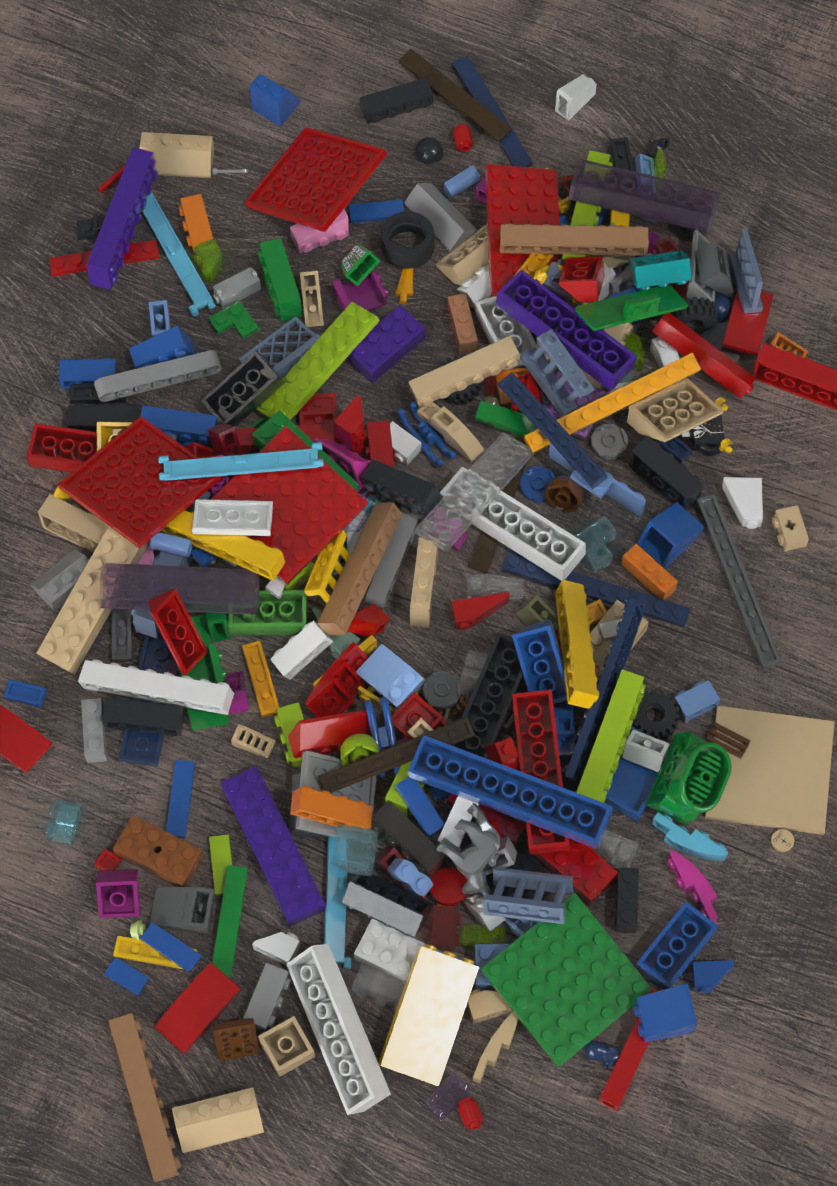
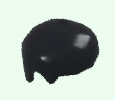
[415,137,444,164]

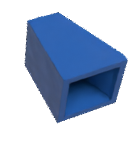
[249,74,301,127]
[637,502,704,569]
[633,983,697,1042]

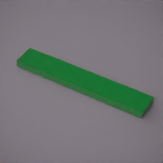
[212,865,248,979]

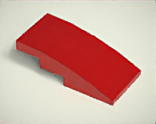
[722,291,774,355]
[305,641,368,718]
[392,692,448,741]
[0,705,53,773]
[154,962,241,1054]

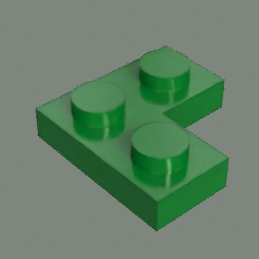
[208,300,259,339]

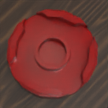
[430,868,468,907]

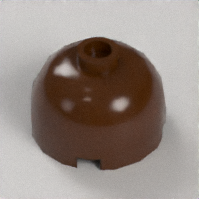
[545,475,584,513]

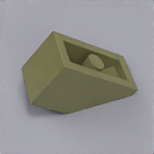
[516,594,559,632]

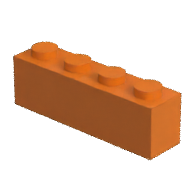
[290,785,373,834]

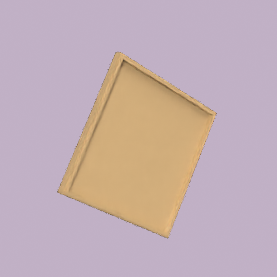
[705,706,834,835]

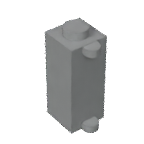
[212,267,261,309]

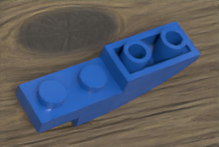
[553,700,575,759]

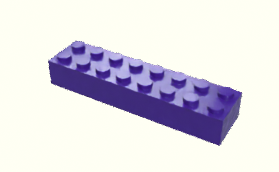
[87,147,158,290]
[495,270,637,391]
[220,766,325,927]

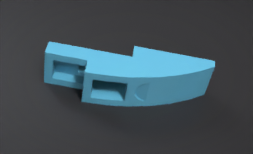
[652,812,729,861]

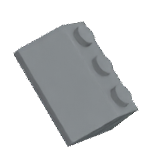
[30,549,89,612]

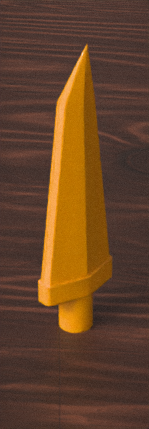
[395,268,414,305]

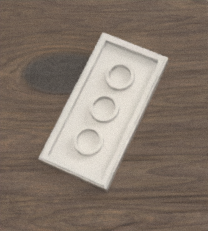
[192,499,273,536]

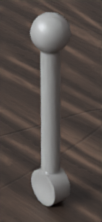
[211,168,248,175]

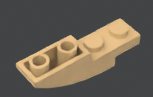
[417,402,484,462]

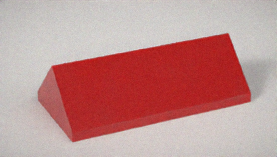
[148,589,208,676]

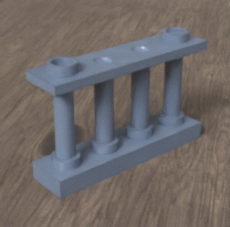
[520,329,595,417]
[483,867,574,924]

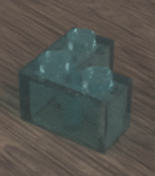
[575,516,616,573]

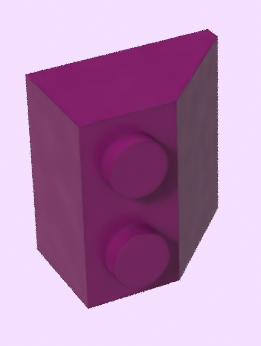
[96,869,140,918]

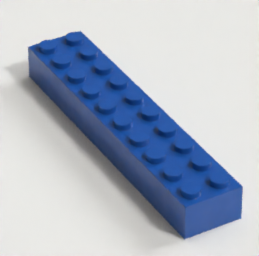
[408,735,613,849]

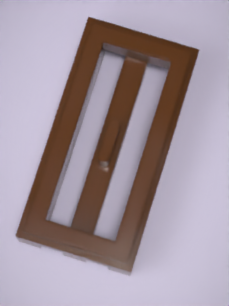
[706,722,751,759]

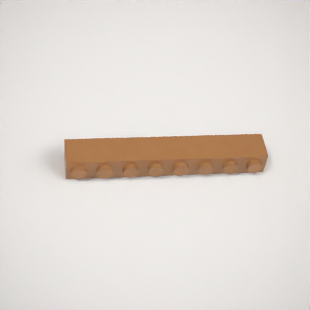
[500,223,649,256]
[317,502,403,635]
[108,1013,181,1183]

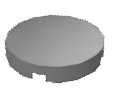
[591,424,628,460]

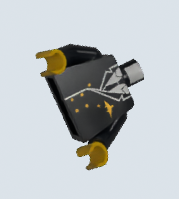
[681,397,733,457]

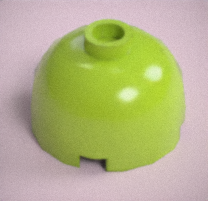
[340,734,380,766]

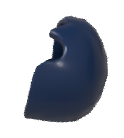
[714,293,731,322]

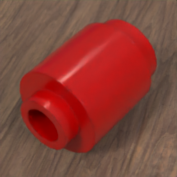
[453,124,474,152]
[458,1097,484,1130]

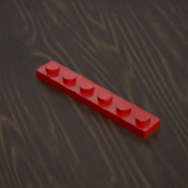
[49,239,159,277]

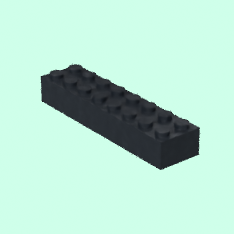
[451,632,524,760]

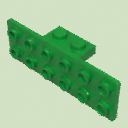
[575,284,688,331]
[176,615,230,731]

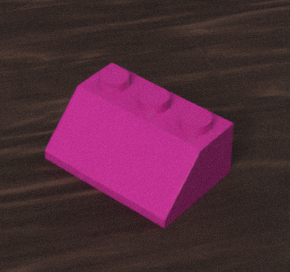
[314,438,371,490]

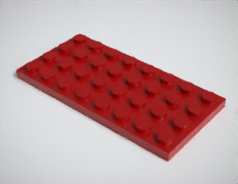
[485,164,562,296]

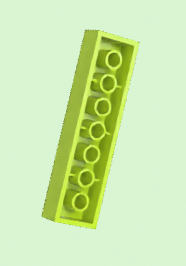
[576,669,646,803]

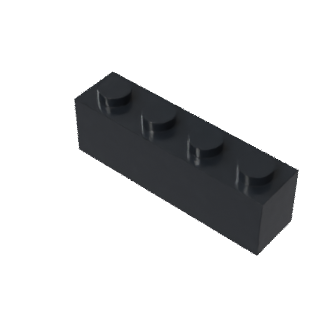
[360,77,433,124]
[67,404,142,432]
[102,697,185,736]

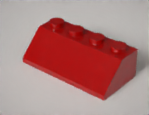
[288,710,371,758]

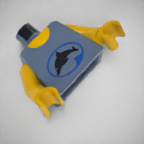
[533,259,584,305]

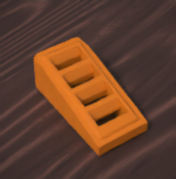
[769,332,809,358]

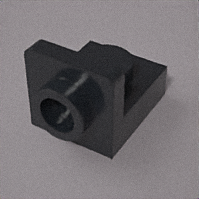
[77,214,102,240]

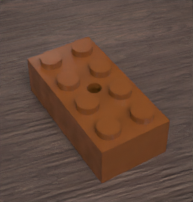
[113,815,204,887]

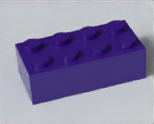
[347,305,426,383]

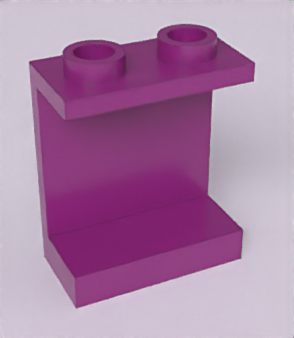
[332,269,389,311]

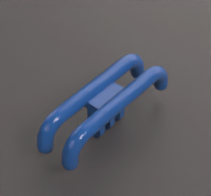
[398,401,456,468]
[364,697,401,777]

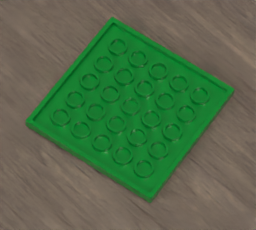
[480,893,652,1068]

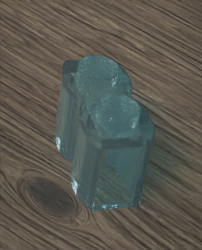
[45,800,83,845]

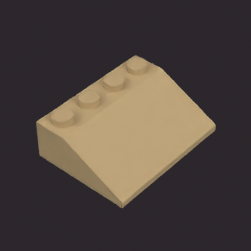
[627,378,723,442]

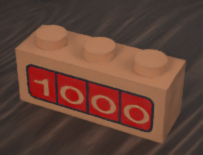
[448,293,478,355]

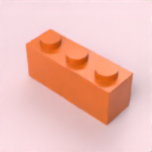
[178,194,215,253]
[621,544,678,600]

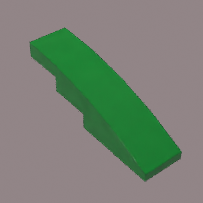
[475,401,537,438]

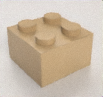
[258,1016,315,1077]

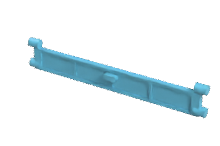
[142,192,216,316]
[159,442,323,481]
[324,836,351,969]

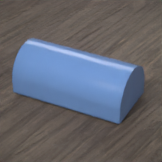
[443,166,480,199]
[150,532,192,558]

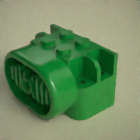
[645,732,732,826]

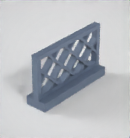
[728,228,763,313]
[239,316,320,379]

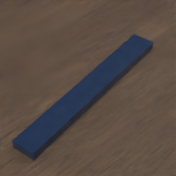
[452,56,533,167]
[497,372,608,489]

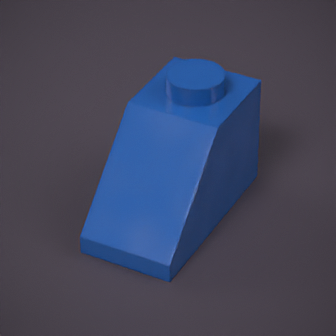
[691,960,734,994]

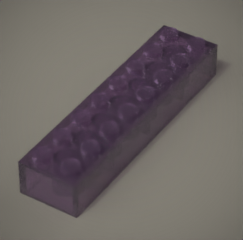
[569,159,720,233]
[100,563,259,615]

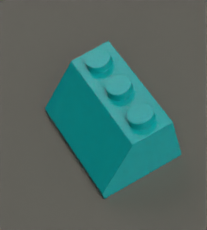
[628,250,692,290]

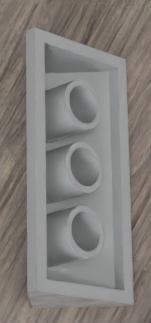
[404,183,478,252]
[686,229,715,302]

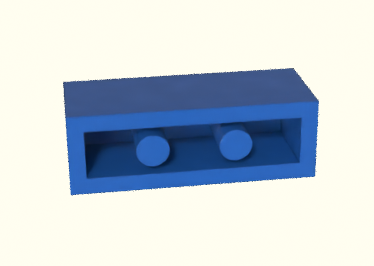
[59,358,117,388]

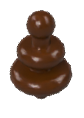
[451,696,470,718]

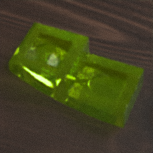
[654,149,667,191]
[462,925,506,947]

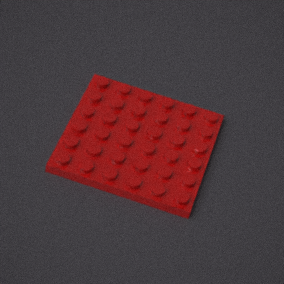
[244,127,387,232]
[58,416,222,548]
[211,426,368,585]

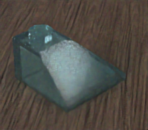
[331,825,378,877]

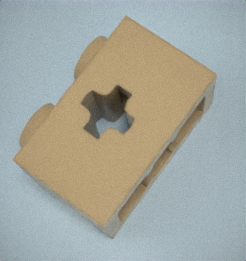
[772,505,809,552]

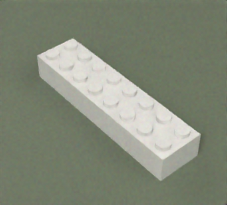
[440,467,586,581]
[286,944,391,1115]

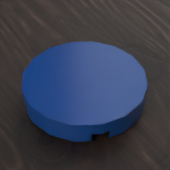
[520,466,556,503]

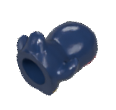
[585,1039,619,1069]

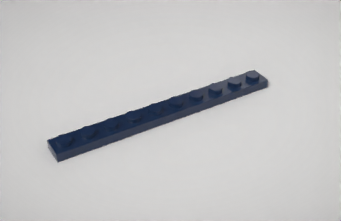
[502,551,690,628]

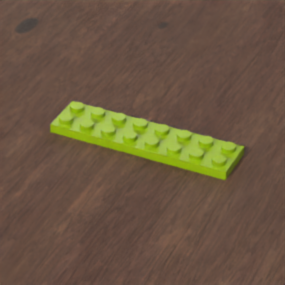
[256,302,380,420]

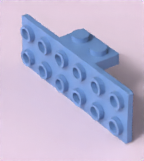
[549,443,646,517]

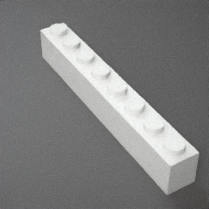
[78,659,234,715]

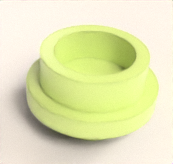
[130,920,147,939]

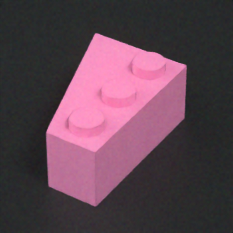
[290,209,349,254]

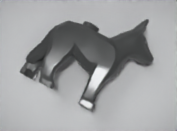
[436,803,501,895]

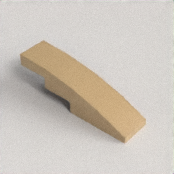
[473,1012,519,1084]

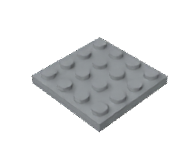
[296,751,376,845]

